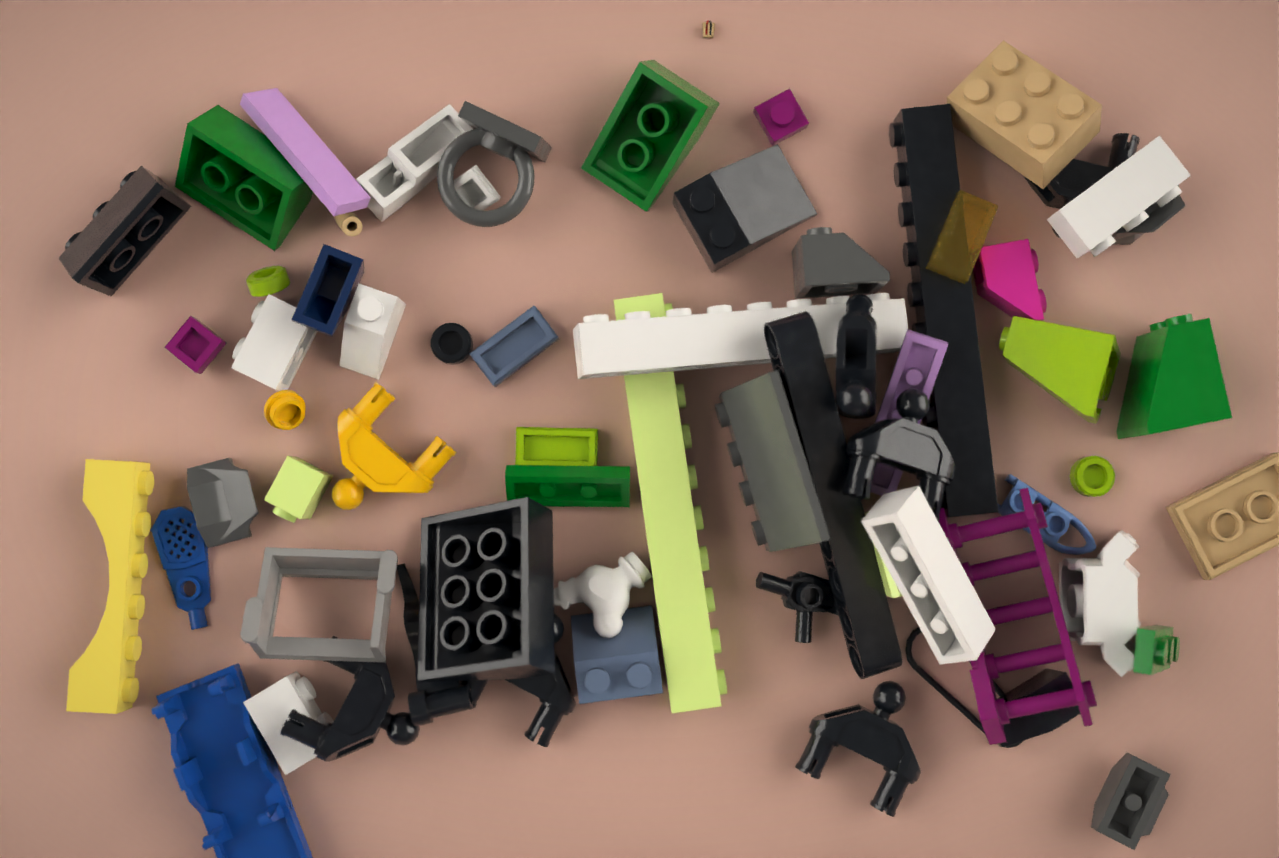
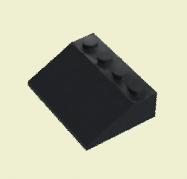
[417,497,555,682]

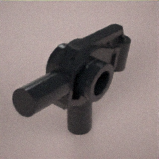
[756,571,838,643]

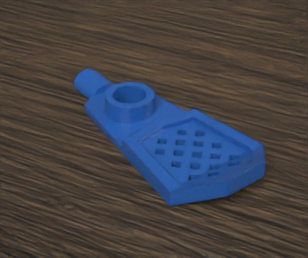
[151,506,211,630]

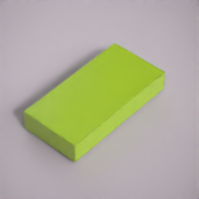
[515,427,598,466]

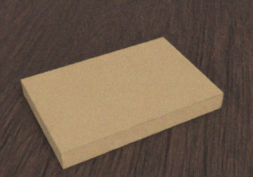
[1166,452,1279,580]

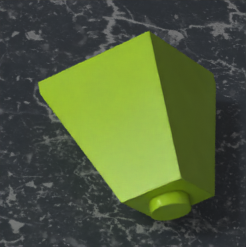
[999,316,1121,424]

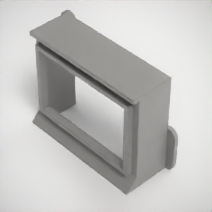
[240,547,398,663]

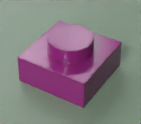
[753,88,809,146]
[164,316,227,374]

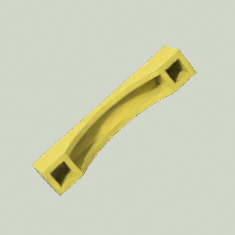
[66,459,154,714]

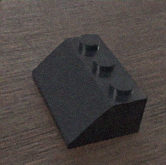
[59,165,192,296]

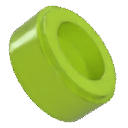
[246,266,291,297]
[1070,456,1115,497]

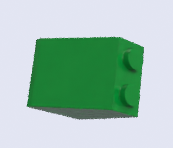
[1116,314,1232,439]

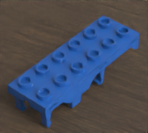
[152,663,313,858]

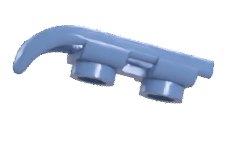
[997,474,1096,555]

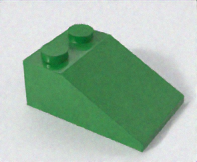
[581,60,720,212]

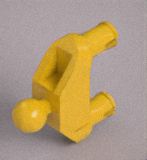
[332,382,457,510]

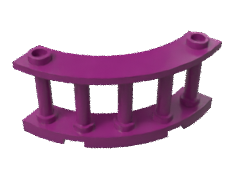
[939,487,1097,745]

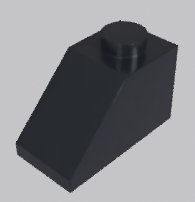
[998,669,1081,747]

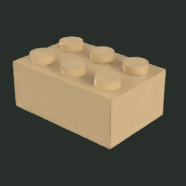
[947,40,1102,189]

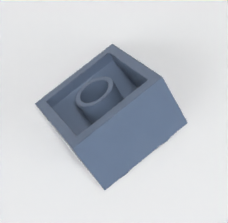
[571,605,663,704]

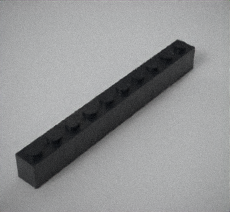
[889,104,998,517]

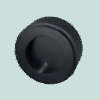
[431,323,473,365]

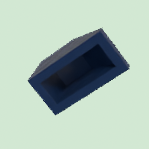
[291,244,364,337]

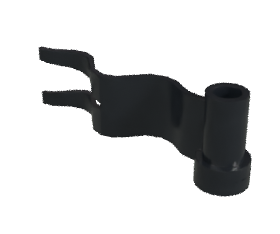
[397,563,473,727]

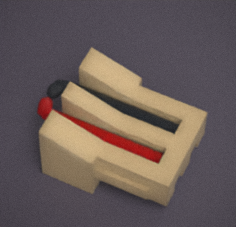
[702,21,715,38]

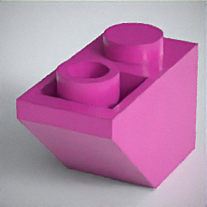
[970,239,1047,321]

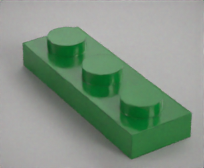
[505,465,630,507]
[1133,625,1180,675]

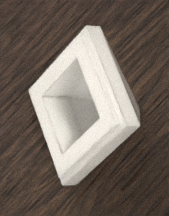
[453,165,501,210]

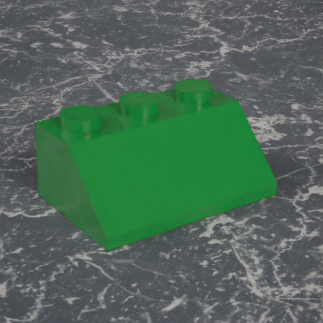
[175,105,313,251]

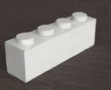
[861,486,996,665]

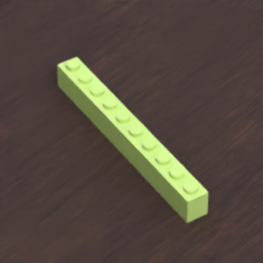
[613,293,728,713]

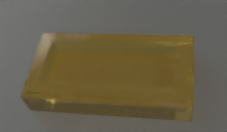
[926,190,999,284]

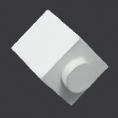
[339,283,406,380]

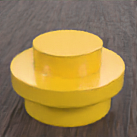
[264,390,306,430]

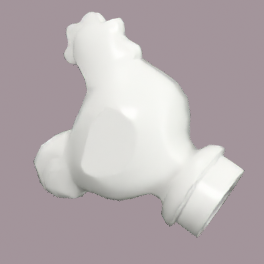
[554,552,652,638]

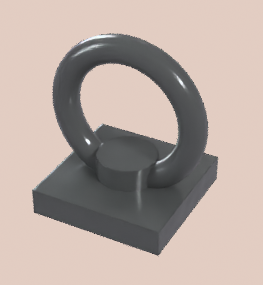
[437,101,552,227]

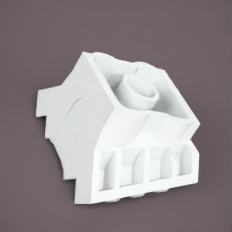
[1059,530,1141,677]

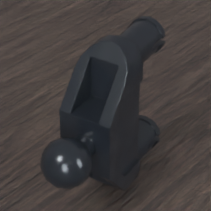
[1024,133,1140,238]
[836,294,877,419]
[842,388,955,522]
[459,614,576,747]
[280,636,420,762]
[795,681,921,817]

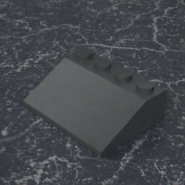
[715,370,831,552]

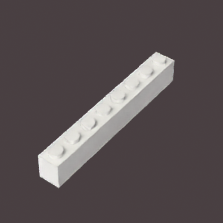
[573,293,908,379]

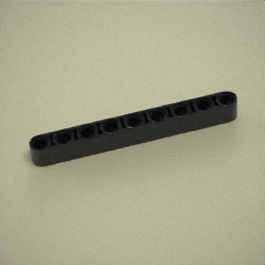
[764,311,902,679]

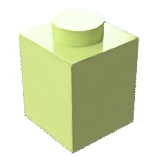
[264,456,333,523]

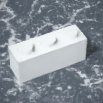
[1047,135,1191,258]

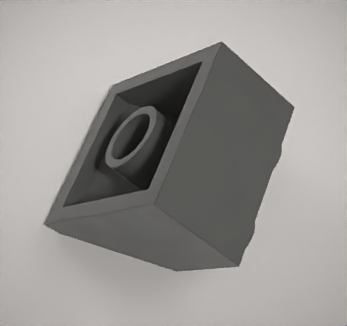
[792,227,890,299]

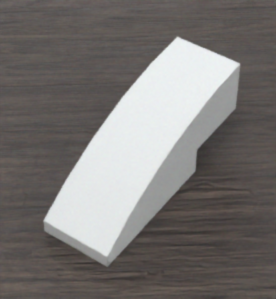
[356,104,473,222]

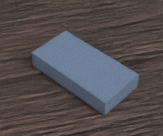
[470,305,559,387]

